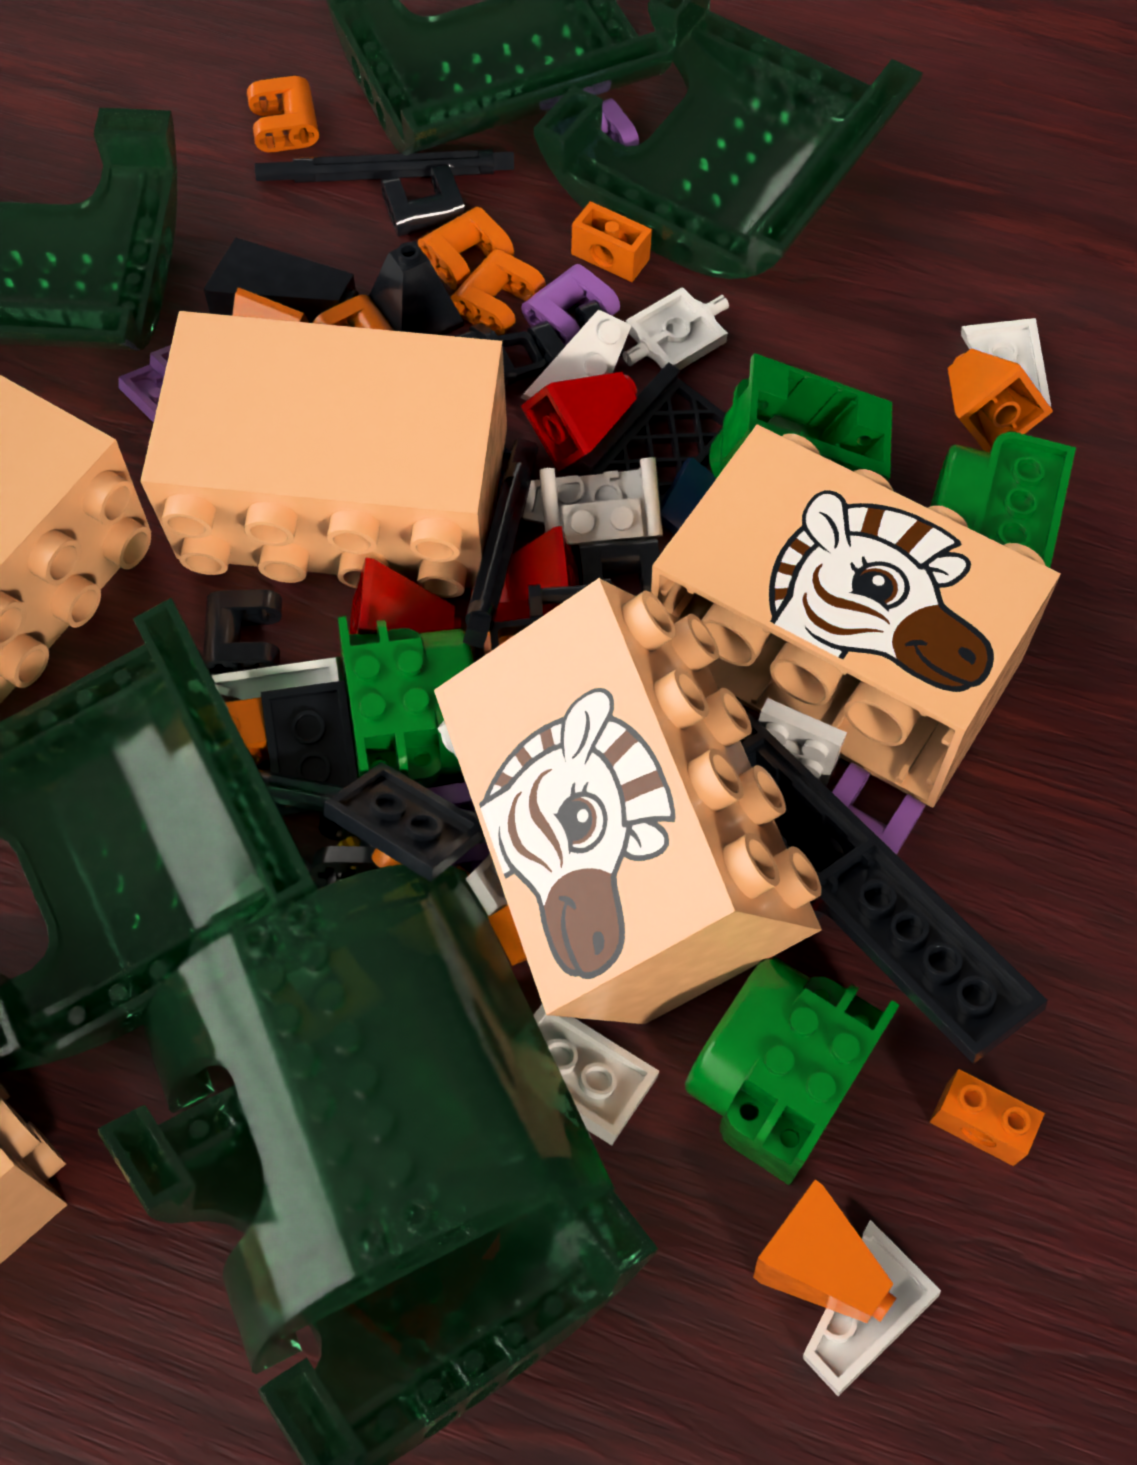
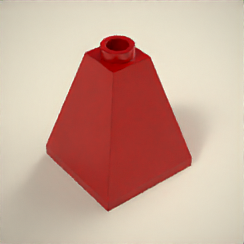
[521,371,637,472]
[471,526,581,622]
[349,558,461,635]

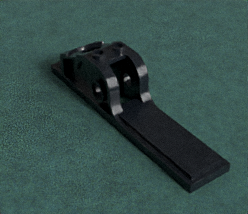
[740,708,1048,1064]

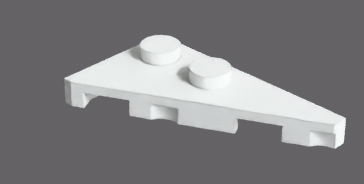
[200,657,344,700]

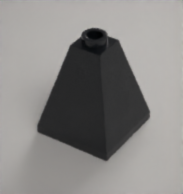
[369,241,464,335]

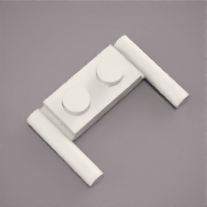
[539,457,663,545]

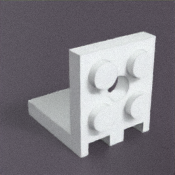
[758,698,847,786]

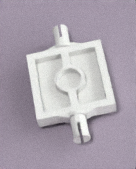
[623,287,729,370]

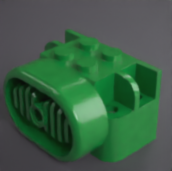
[709,353,892,481]
[930,432,1076,568]
[338,616,474,788]
[685,956,899,1185]

